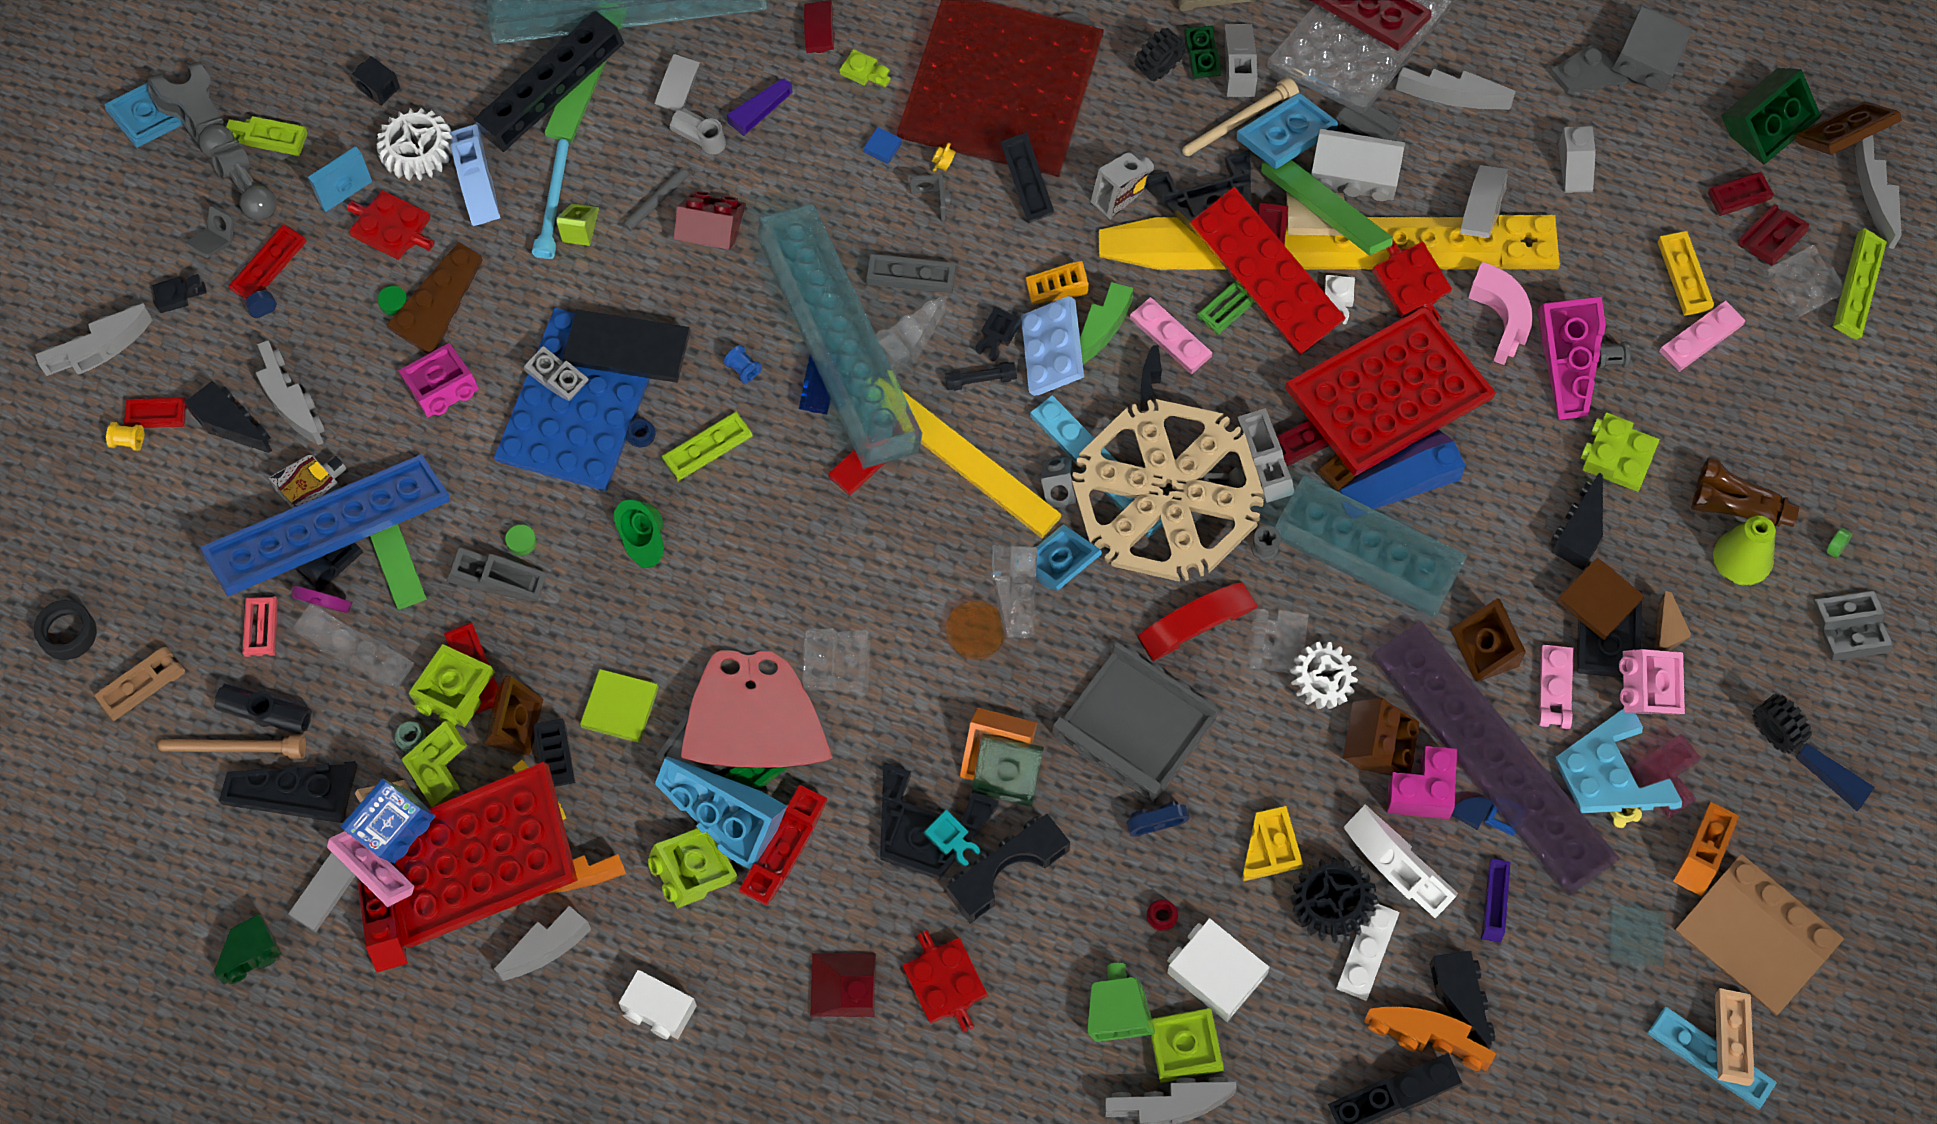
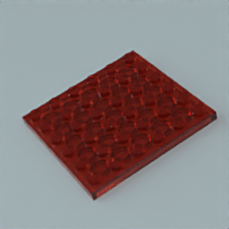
[897,0,1104,177]

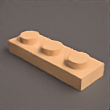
[1715,988,1754,1086]

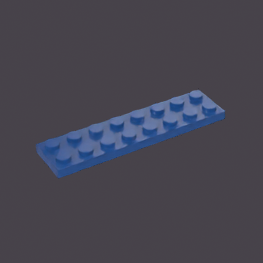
[200,454,450,597]

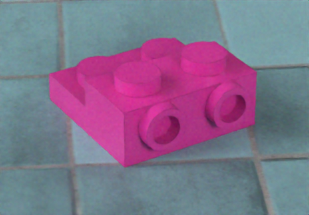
[398,343,479,418]

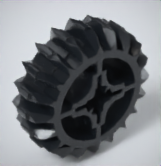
[1291,857,1378,943]

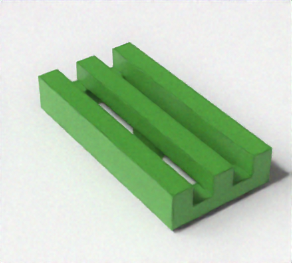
[1197,280,1255,336]

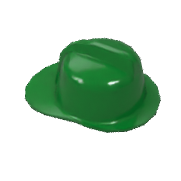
[614,499,664,568]

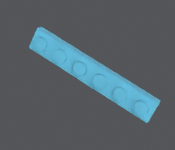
[1030,395,1163,538]

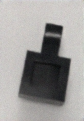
[152,274,207,313]

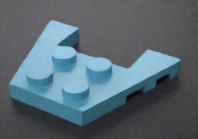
[1556,708,1682,813]

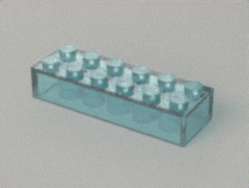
[1276,475,1467,618]

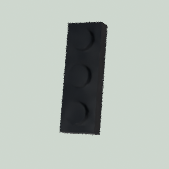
[1000,132,1055,223]

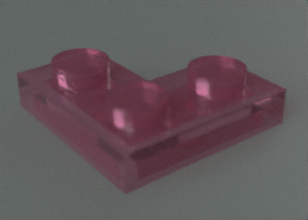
[1630,734,1701,819]

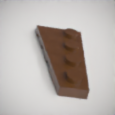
[387,242,483,354]

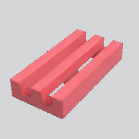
[242,596,278,657]

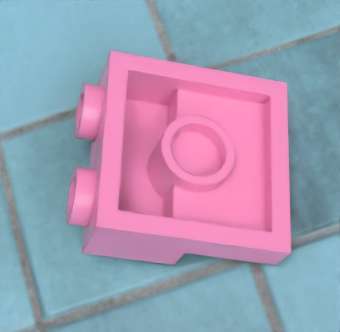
[1619,649,1685,714]

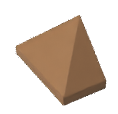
[1654,591,1691,652]

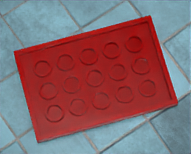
[1285,307,1496,477]
[390,762,578,948]

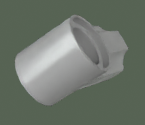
[670,108,726,154]

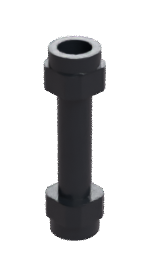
[945,362,1017,391]

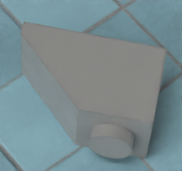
[1558,126,1596,193]

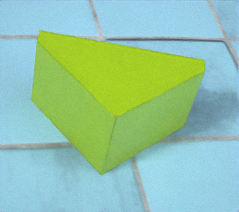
[557,203,599,246]

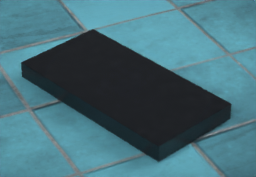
[563,309,690,383]

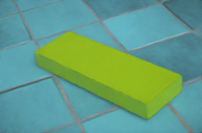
[662,411,753,481]

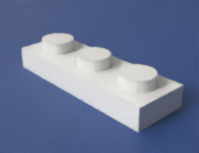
[1336,904,1400,1001]

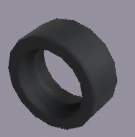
[33,599,97,660]

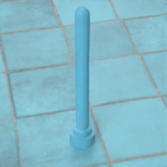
[532,139,569,259]

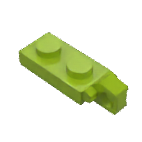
[226,116,308,156]

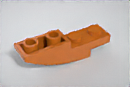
[1364,1007,1496,1071]

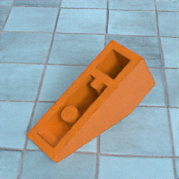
[1673,802,1739,896]

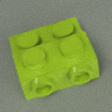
[1580,412,1660,492]
[409,644,495,727]
[648,828,738,909]

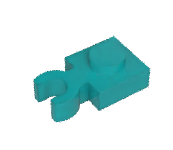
[923,810,980,867]

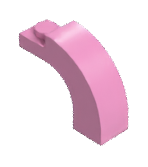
[1468,262,1532,365]

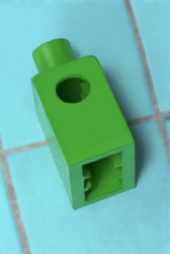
[1088,963,1155,1042]

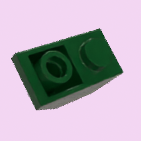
[214,914,282,985]

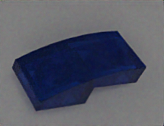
[799,354,838,415]

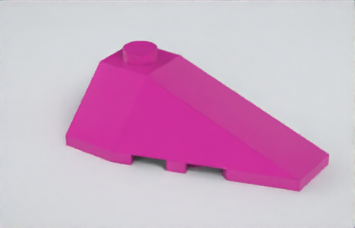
[1537,297,1606,420]

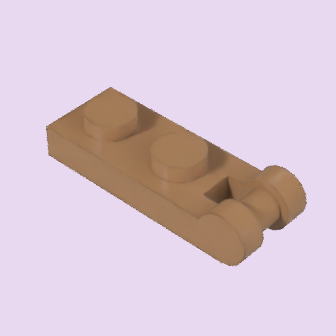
[94,647,185,722]

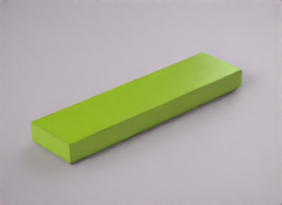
[1833,228,1887,340]

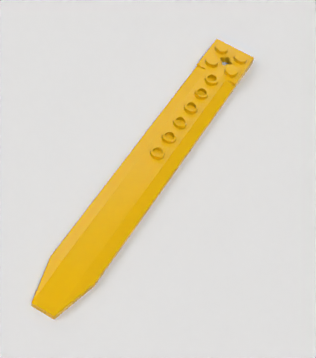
[1099,215,1560,270]

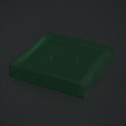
[971,733,1044,807]

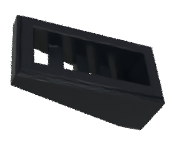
[533,719,576,787]

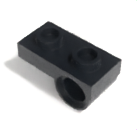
[296,542,363,592]

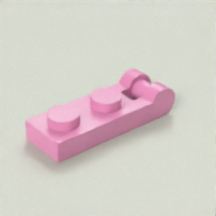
[1538,645,1573,729]

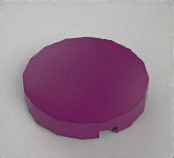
[291,586,352,613]

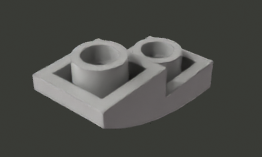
[654,54,700,112]
[524,346,589,402]

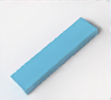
[1647,1006,1777,1110]

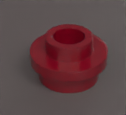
[1146,899,1178,931]

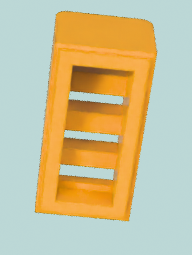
[1026,261,1088,305]

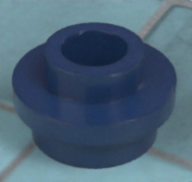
[626,419,656,448]

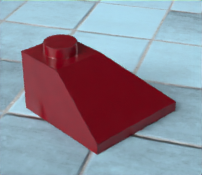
[810,953,876,1017]

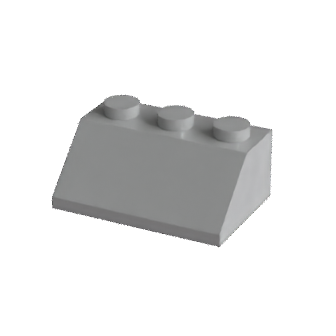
[1311,129,1405,201]

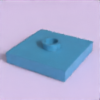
[105,83,183,148]
[308,146,372,212]

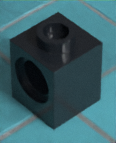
[352,56,400,106]

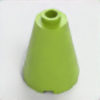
[1713,516,1776,585]

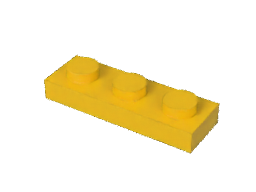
[1658,231,1714,316]

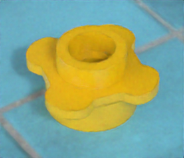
[931,142,955,172]

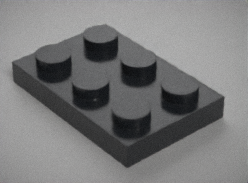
[1576,590,1642,678]

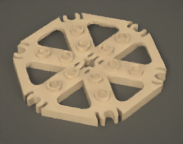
[1072,399,1264,582]

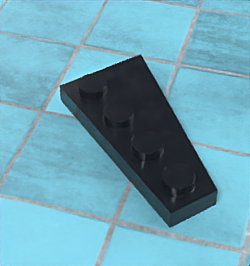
[219,761,358,823]

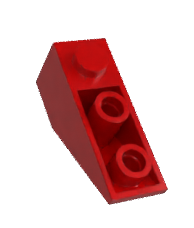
[357,881,408,973]

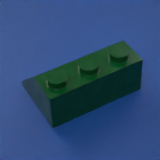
[1721,68,1821,165]

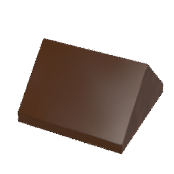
[1451,598,1526,682]
[484,676,544,756]

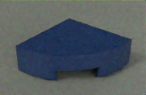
[1451,797,1493,830]

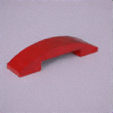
[1138,582,1258,661]
[739,785,827,906]

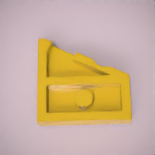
[1242,806,1303,881]

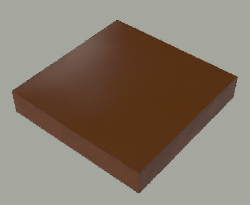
[1557,557,1645,640]

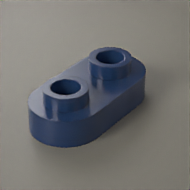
[1126,801,1190,837]

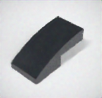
[1140,345,1162,411]

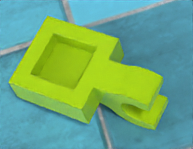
[840,49,891,88]

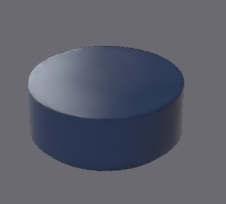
[245,291,277,318]

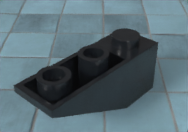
[184,381,272,453]
[1551,473,1603,570]
[1429,951,1495,1049]

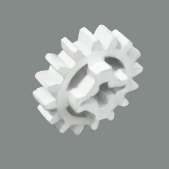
[1290,642,1358,709]

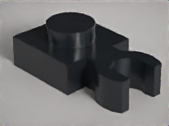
[976,307,1022,362]

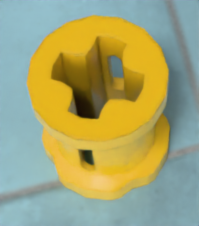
[106,422,144,451]

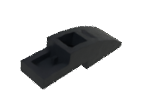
[1328,1053,1463,1124]

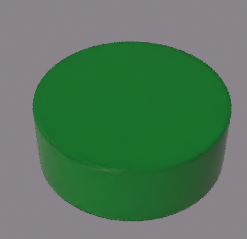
[377,286,408,316]

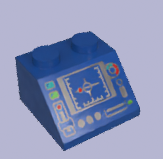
[340,778,436,864]

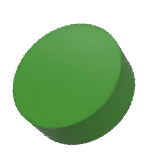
[505,525,537,556]
[1826,528,1853,559]

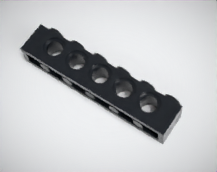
[474,10,625,152]

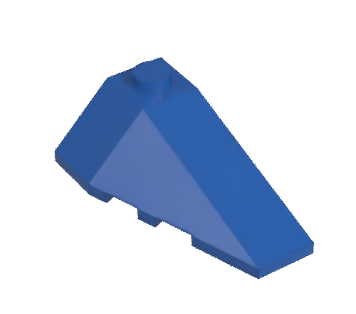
[1340,429,1466,517]

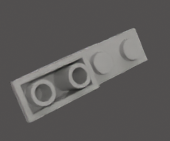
[35,303,153,376]
[256,340,325,445]
[1105,1077,1236,1124]

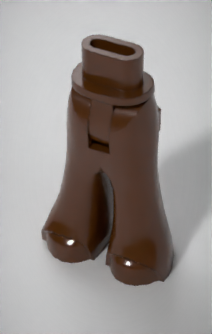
[1691,457,1799,527]

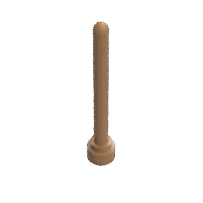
[157,734,306,759]

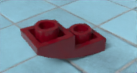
[804,0,835,53]

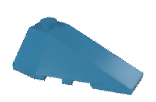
[655,756,787,870]

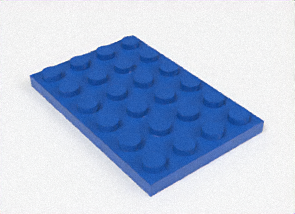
[494,308,650,492]

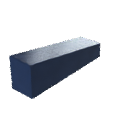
[1796,743,1874,811]

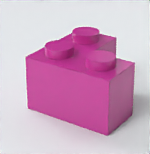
[1387,746,1457,819]

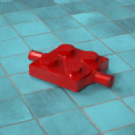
[347,190,434,260]
[1372,236,1453,322]
[902,930,988,1033]

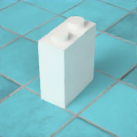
[1167,918,1270,1022]

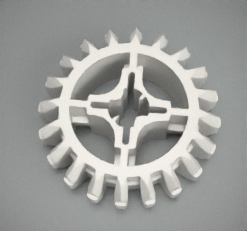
[377,108,453,181]

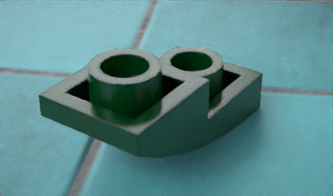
[1184,25,1221,79]

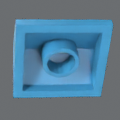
[1019,524,1102,591]

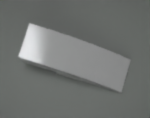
[1460,165,1508,238]
[1238,408,1295,503]
[494,906,591,981]

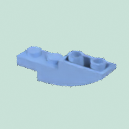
[450,124,500,226]

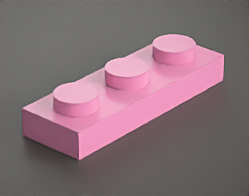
[1130,297,1212,374]
[1659,301,1746,372]
[327,831,414,907]

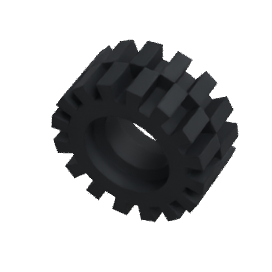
[1134,28,1186,82]
[1752,694,1812,754]

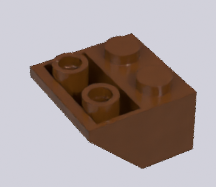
[1343,698,1420,776]

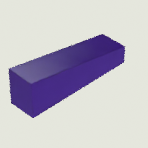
[726,78,793,136]
[1481,859,1511,942]

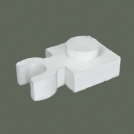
[1324,275,1355,324]

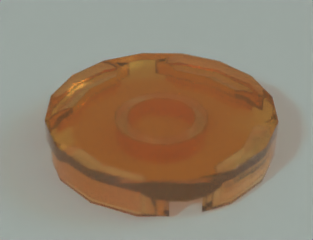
[946,601,1006,660]

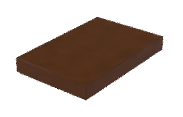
[1795,101,1902,155]

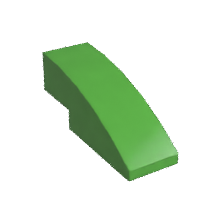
[1080,282,1134,364]

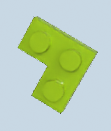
[401,721,467,807]

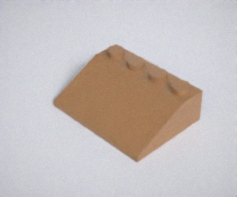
[1675,854,1845,1016]

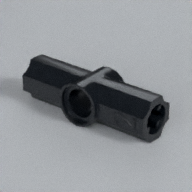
[214,683,312,734]

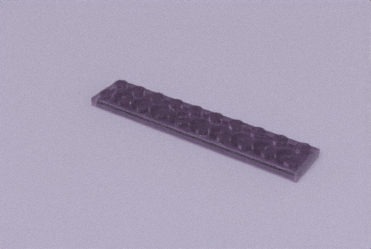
[1372,621,1620,896]

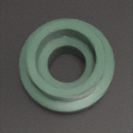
[395,721,426,752]

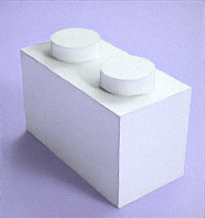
[619,970,697,1040]

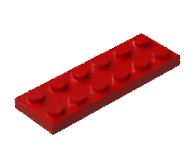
[1189,187,1346,356]

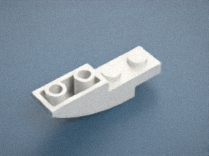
[1343,804,1458,918]

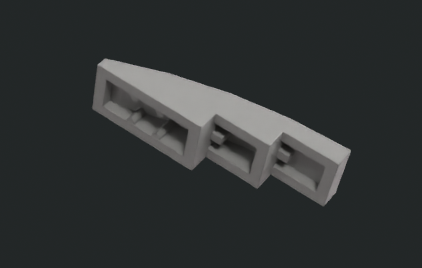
[1396,67,1516,110]
[1855,135,1901,249]

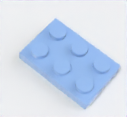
[1021,296,1084,396]

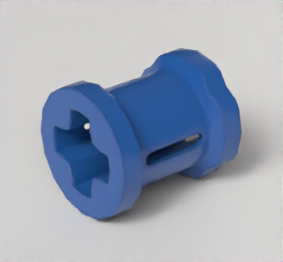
[723,345,762,384]

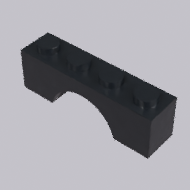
[947,814,1070,924]

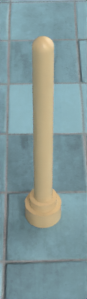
[1182,76,1299,156]

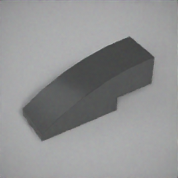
[447,547,547,602]

